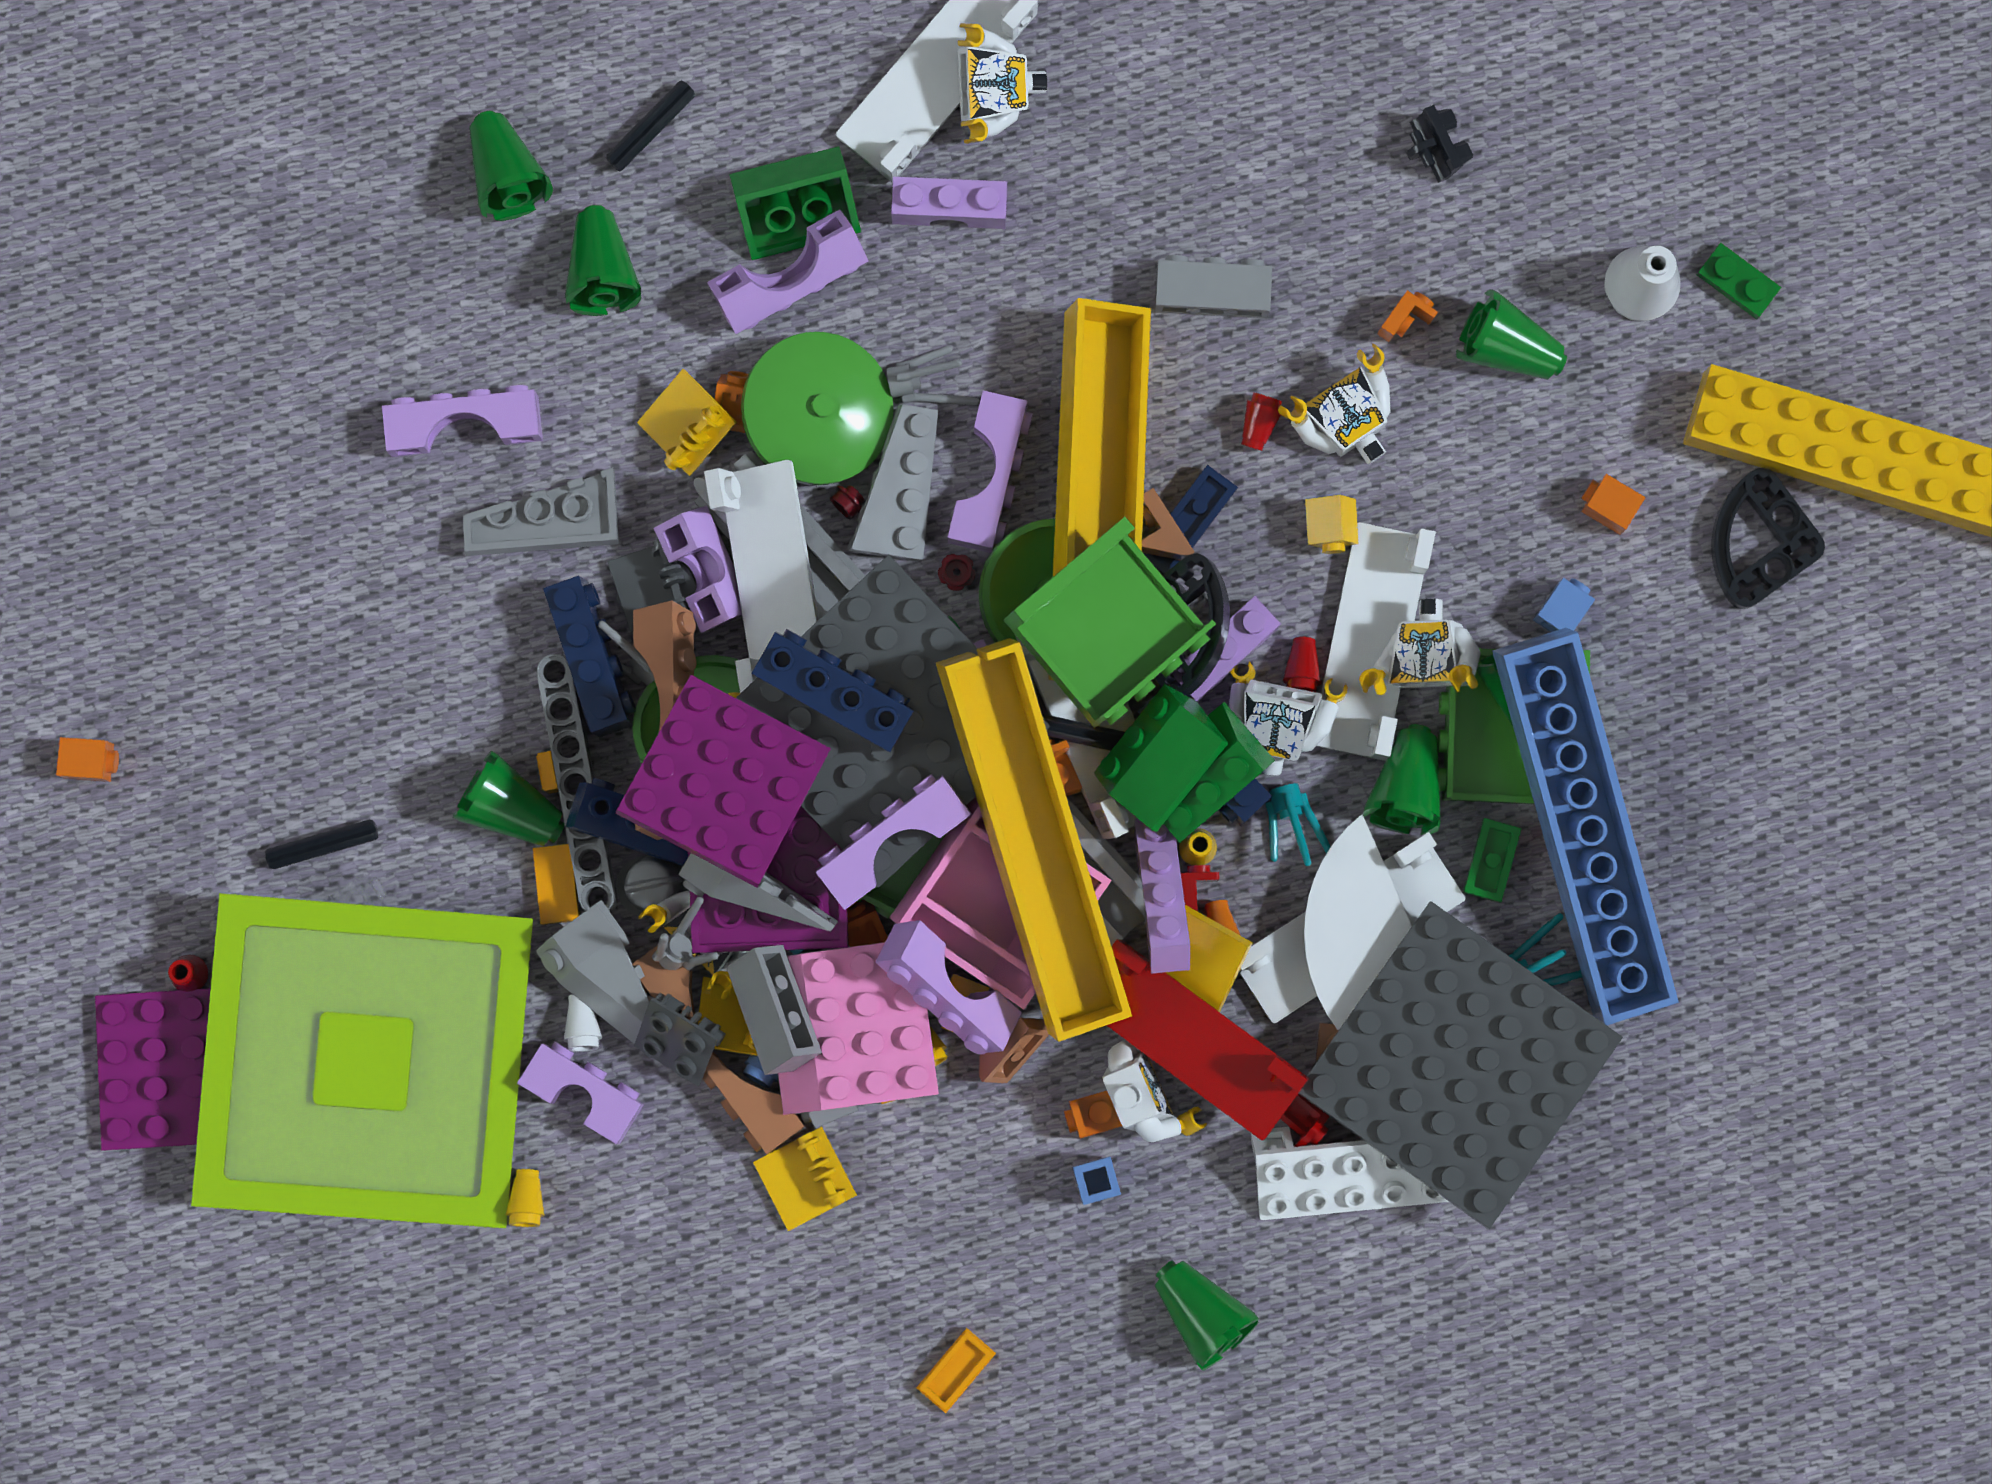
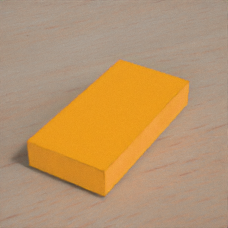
[533,844,580,925]
[916,1328,996,1413]

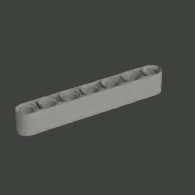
[537,654,618,913]

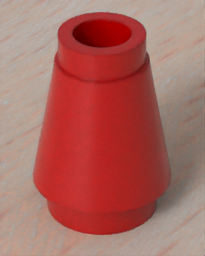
[1241,392,1282,451]
[1283,637,1321,692]
[168,954,208,992]

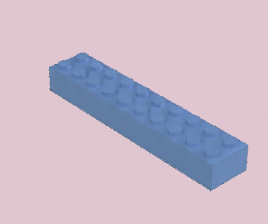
[1492,628,1679,1025]

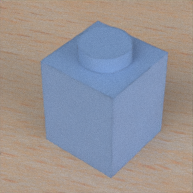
[1533,578,1595,632]
[1072,1156,1121,1205]

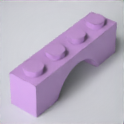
[707,209,868,334]
[382,385,543,457]
[948,390,1033,553]
[816,774,971,910]
[1134,818,1190,974]
[876,920,1022,1054]

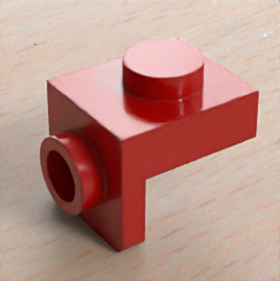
[1181,865,1219,911]
[1280,1094,1330,1147]

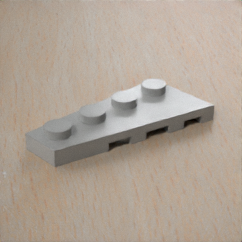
[846,404,938,561]
[463,467,619,556]

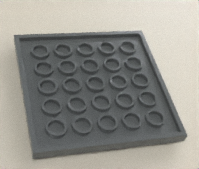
[736,554,1050,888]
[1299,901,1623,1229]

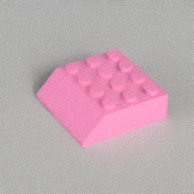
[889,797,1112,1010]
[778,943,939,1115]

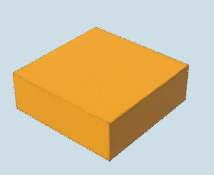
[536,751,559,794]

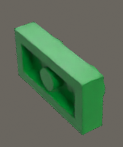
[1696,243,1782,320]
[1462,818,1522,903]

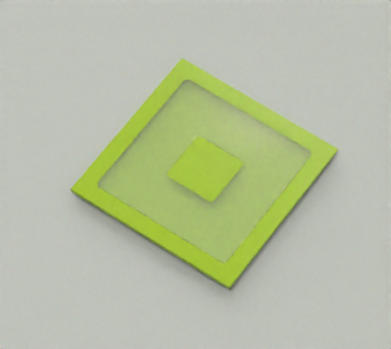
[191,893,533,1228]

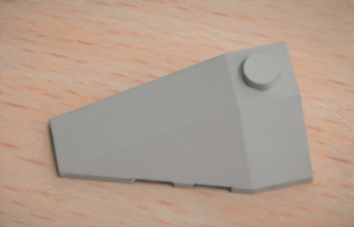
[678,853,838,932]
[536,900,653,1059]

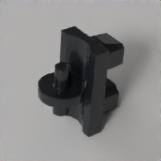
[1406,105,1473,183]

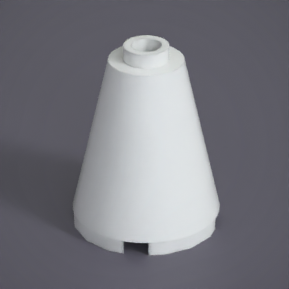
[1604,246,1680,322]

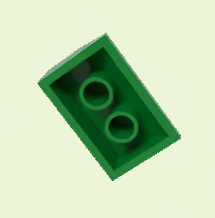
[729,146,861,260]
[1094,684,1228,832]
[1164,702,1275,843]

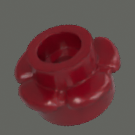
[830,485,865,520]
[938,554,976,591]

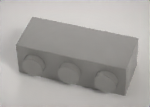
[1154,255,1272,319]
[726,945,822,1075]

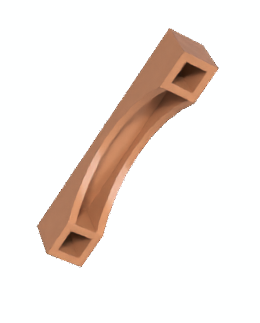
[633,601,696,840]
[632,945,806,1154]

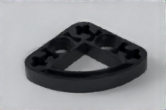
[1711,468,1825,609]
[1155,553,1230,696]

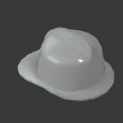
[616,855,688,917]

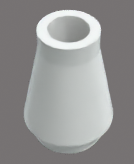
[563,994,602,1052]

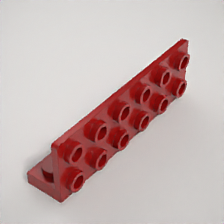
[1106,939,1310,1140]

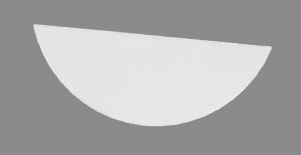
[1304,814,1412,1030]

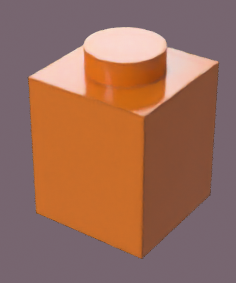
[1581,474,1646,535]
[56,737,119,782]

